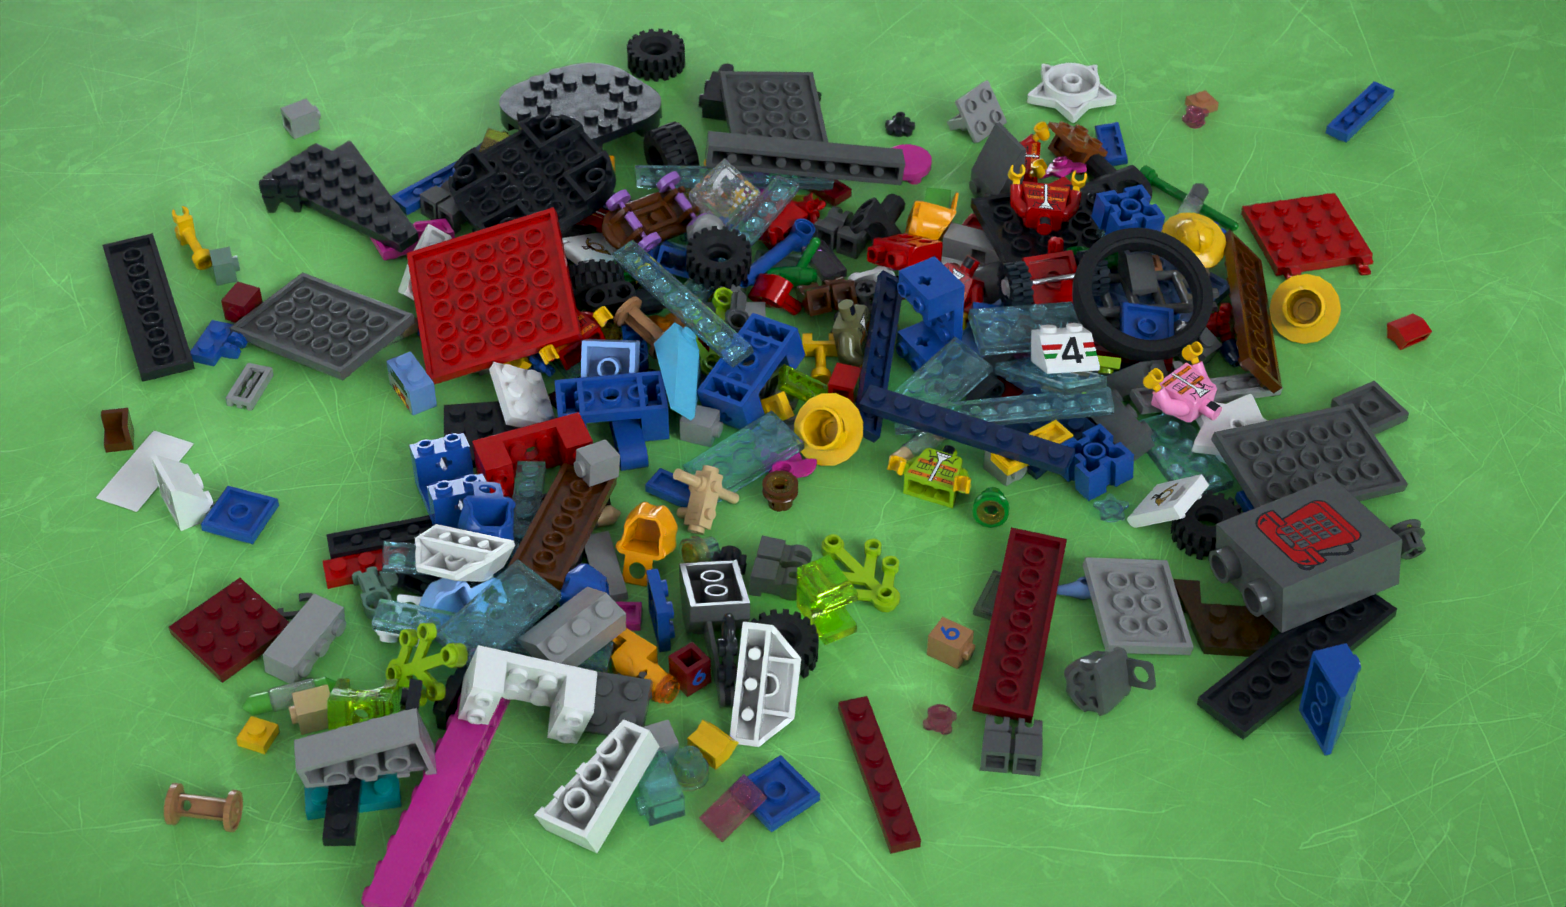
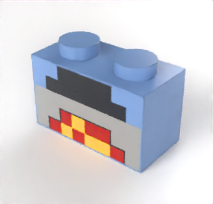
[386,351,437,415]

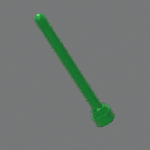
[1140,165,1239,231]

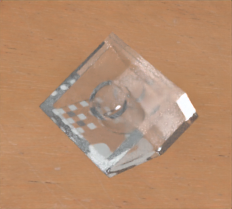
[689,158,761,231]

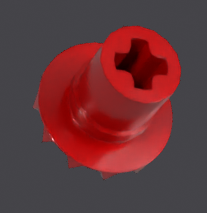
[1206,303,1236,343]

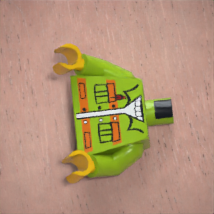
[887,445,972,508]

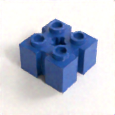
[1091,185,1165,235]
[1060,424,1134,501]

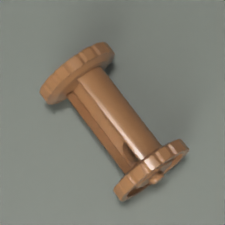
[613,296,666,359]
[164,783,243,832]

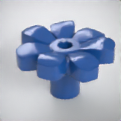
[528,353,556,377]

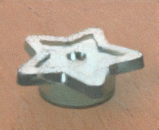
[1093,493,1129,522]

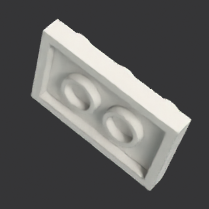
[489,362,555,428]

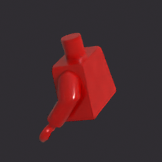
[748,193,826,250]

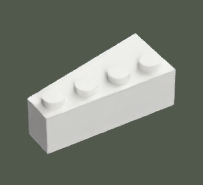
[534,719,660,853]

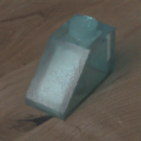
[635,750,685,826]

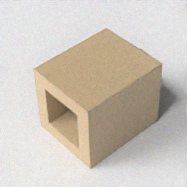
[289,684,337,735]

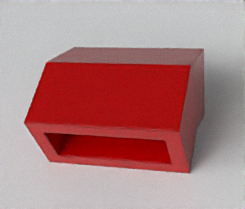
[1387,313,1432,350]

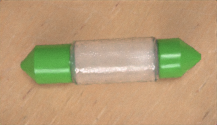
[242,676,339,716]

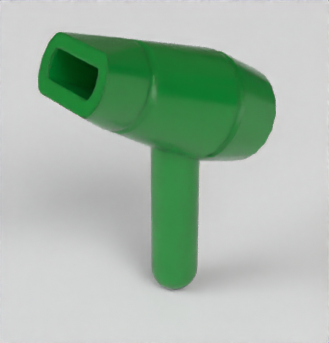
[767,237,821,288]

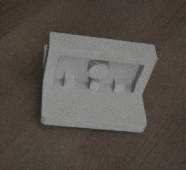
[947,81,1007,143]

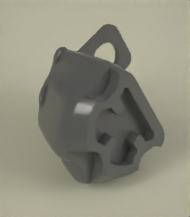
[1064,647,1156,716]

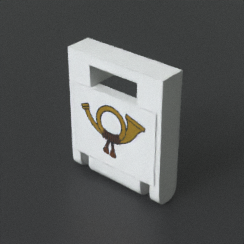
[562,232,630,265]
[1127,474,1209,528]

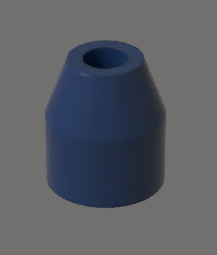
[1219,339,1240,368]

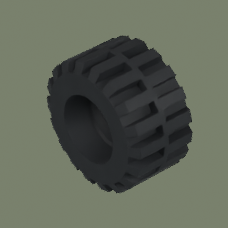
[643,121,700,186]

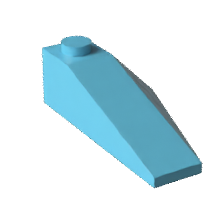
[654,322,701,420]

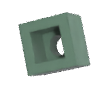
[209,247,240,286]

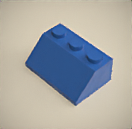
[1299,643,1361,756]

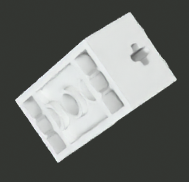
[458,645,597,744]

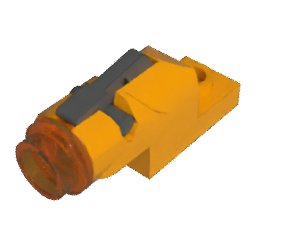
[606,628,680,704]

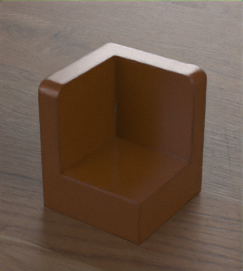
[101,407,134,453]

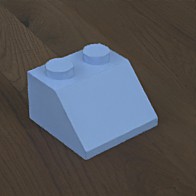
[581,339,640,378]

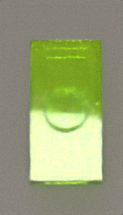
[778,364,828,402]

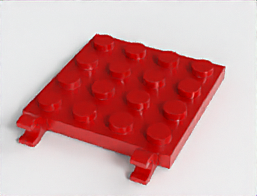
[1241,193,1373,280]

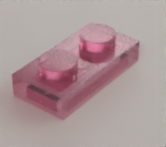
[699,774,767,842]

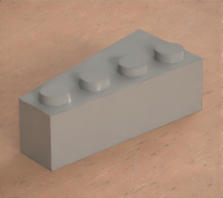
[294,708,437,788]

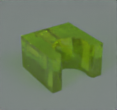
[797,555,858,645]
[327,679,400,731]

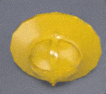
[1162,213,1226,269]
[1269,274,1341,344]
[794,393,863,466]

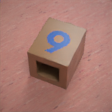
[927,617,975,669]

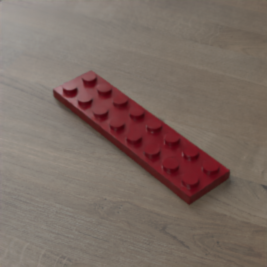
[972,527,1067,724]

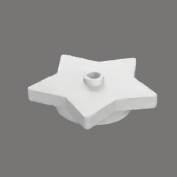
[1027,63,1117,123]
[1191,394,1268,464]

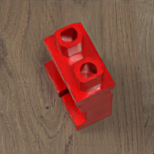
[867,233,943,270]

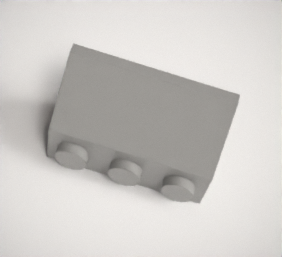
[518,587,626,667]

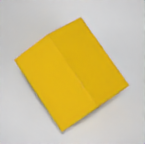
[687,720,739,770]

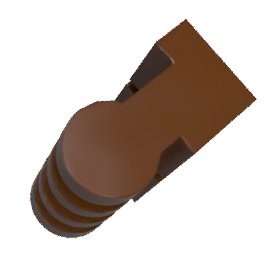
[796,276,858,316]

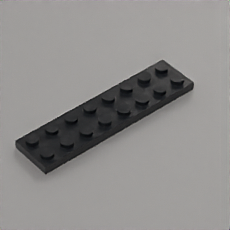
[103,233,195,382]
[1197,594,1397,740]

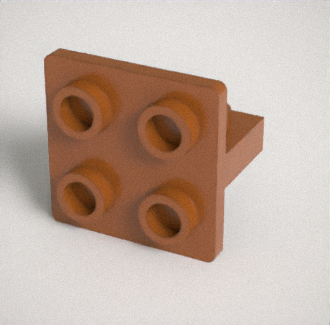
[1047,121,1108,175]

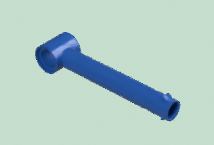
[739,218,816,288]

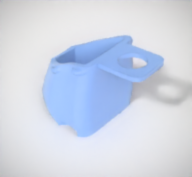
[419,578,507,633]

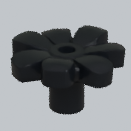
[885,112,915,137]

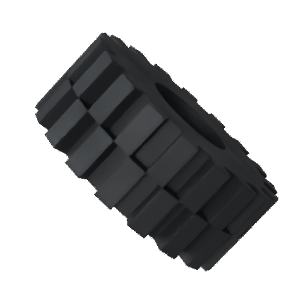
[627,29,685,82]
[686,226,752,290]
[568,259,625,312]
[1171,490,1244,561]
[750,609,819,678]

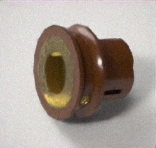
[762,471,798,512]

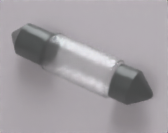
[1175,183,1209,215]

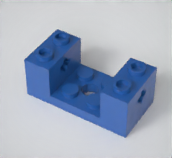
[895,256,965,381]
[697,313,805,434]
[554,371,670,441]
[409,433,490,528]

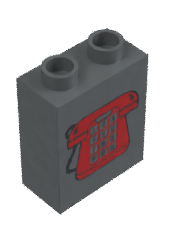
[1209,478,1402,633]

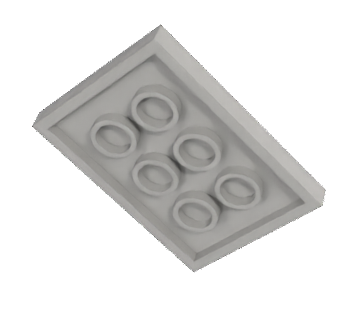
[1082,557,1194,655]

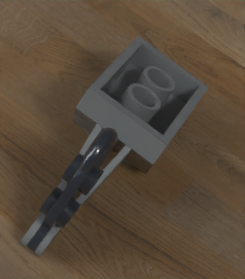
[679,560,750,707]

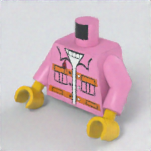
[1143,341,1222,422]

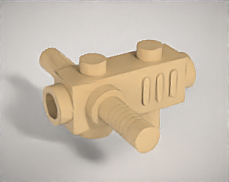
[673,465,739,535]

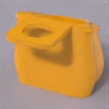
[905,192,959,241]
[616,502,678,586]

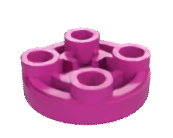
[892,144,932,185]

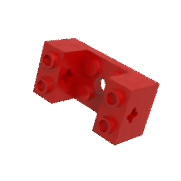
[472,412,593,499]

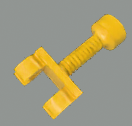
[172,206,212,270]
[802,333,838,390]

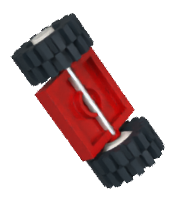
[997,250,1110,311]

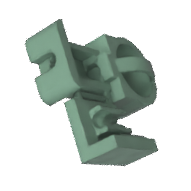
[352,565,409,621]

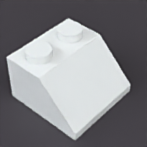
[151,455,214,531]

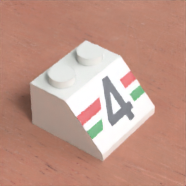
[1031,323,1100,374]

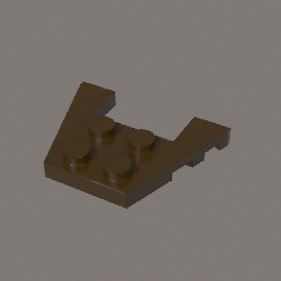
[1173,579,1274,657]

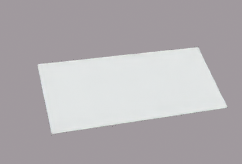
[96,431,194,512]

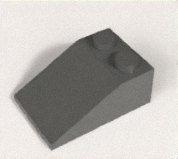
[969,122,1026,197]

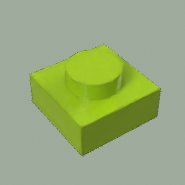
[1097,355,1121,375]

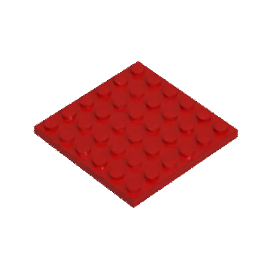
[407,207,583,385]

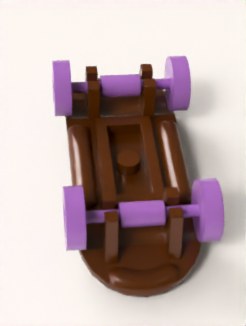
[601,171,707,254]

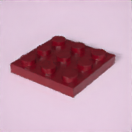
[169,578,290,683]

